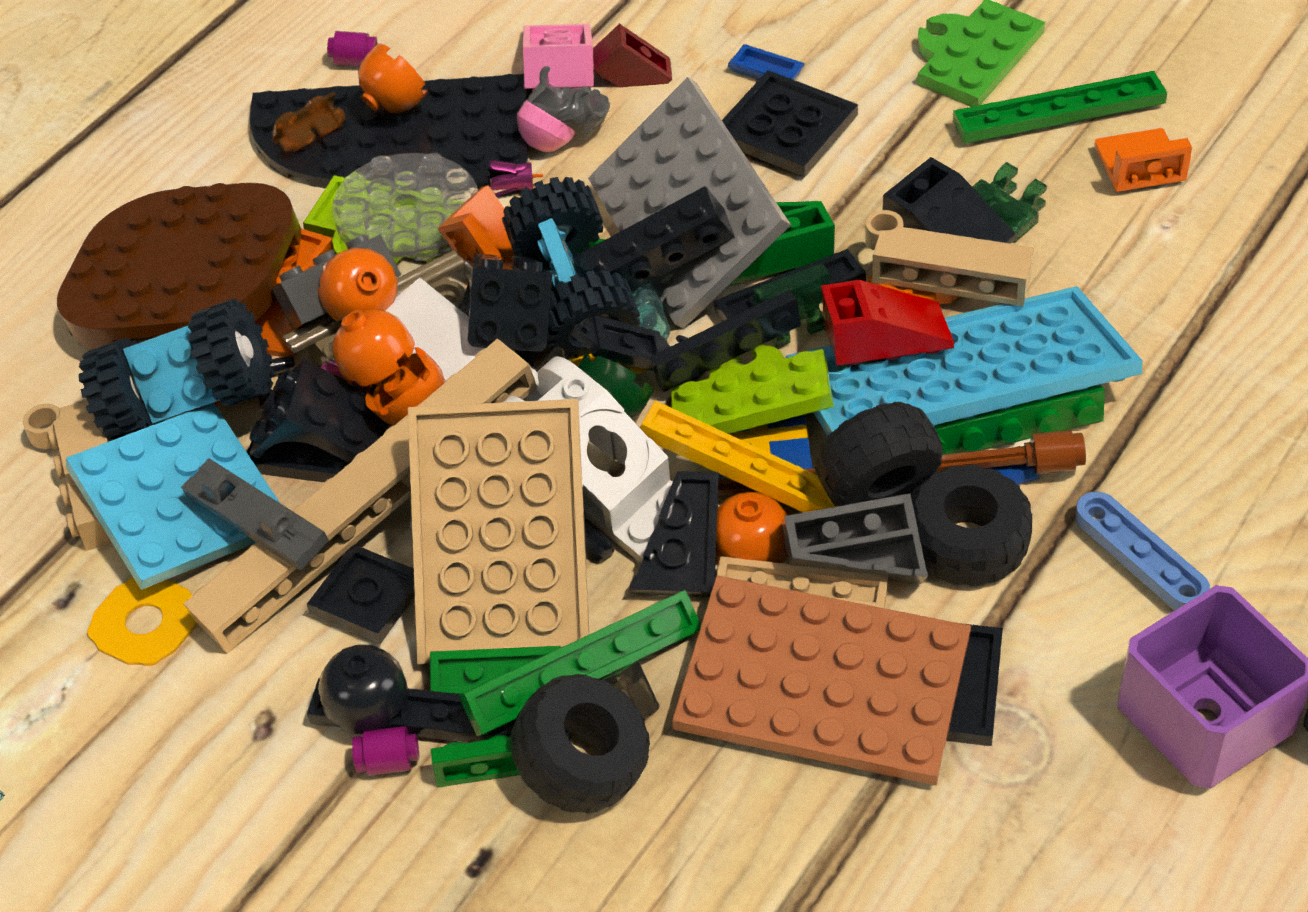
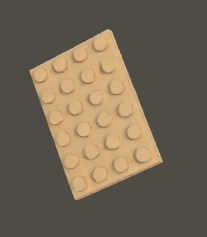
[408,399,589,664]

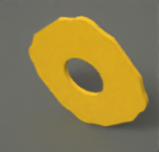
[87,577,196,666]

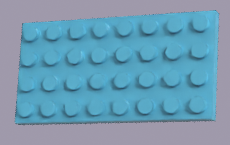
[786,286,1142,436]

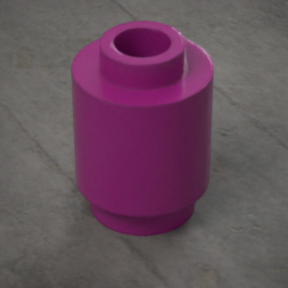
[327,31,378,66]
[352,726,420,776]

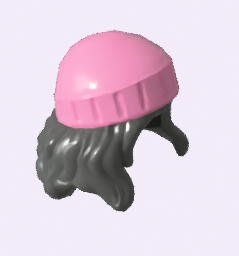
[517,66,610,152]

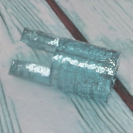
[631,281,671,341]

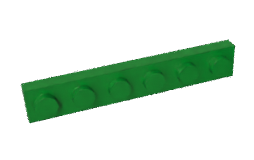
[953,71,1167,144]
[934,384,1105,455]
[458,590,701,736]

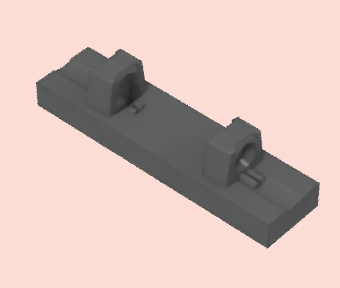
[181,458,329,571]

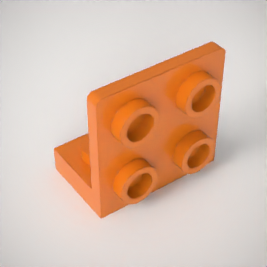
[1094,128,1192,192]
[438,186,515,263]

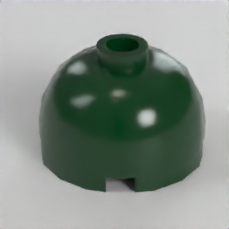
[578,354,654,420]

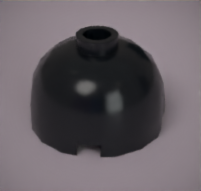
[319,644,409,735]

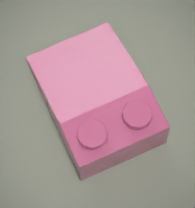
[523,24,594,92]

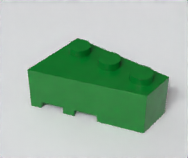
[729,201,835,286]

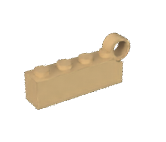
[865,210,1034,307]
[23,400,112,551]

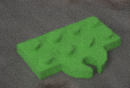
[917,0,1045,107]

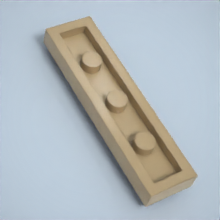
[717,556,889,608]

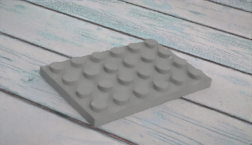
[588,77,791,329]

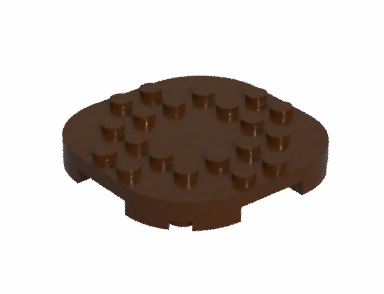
[57,183,302,350]

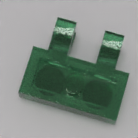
[972,162,1047,243]
[753,263,830,348]

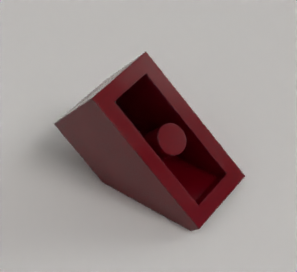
[593,23,672,87]

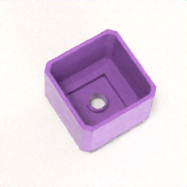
[1117,585,1308,788]

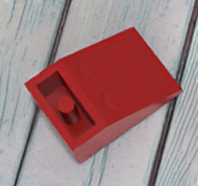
[821,280,954,365]

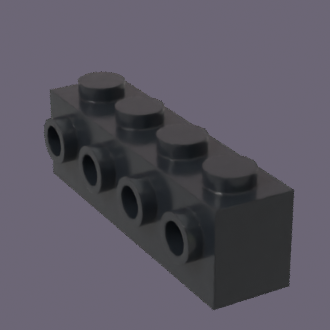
[572,186,735,292]

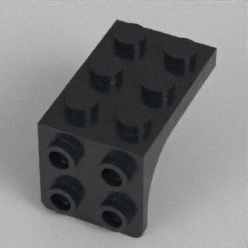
[464,253,553,352]
[249,359,391,463]

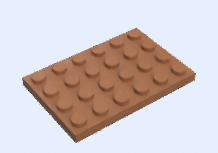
[672,575,971,786]

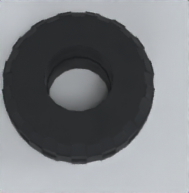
[815,402,943,506]
[911,464,1033,586]
[510,674,650,813]

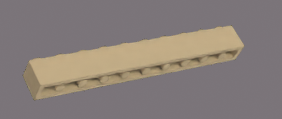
[184,339,537,654]

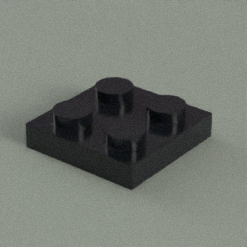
[307,544,415,644]

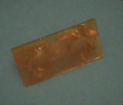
[272,92,346,152]

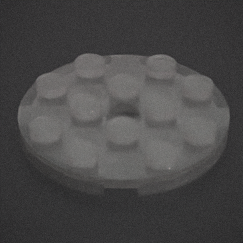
[332,153,478,261]

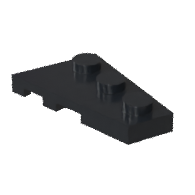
[629,471,719,597]

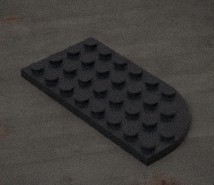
[250,74,528,188]

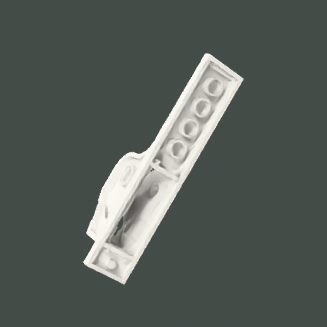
[386,278,673,563]

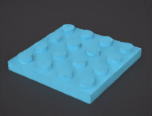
[66,403,280,590]

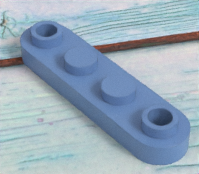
[1075,492,1210,610]

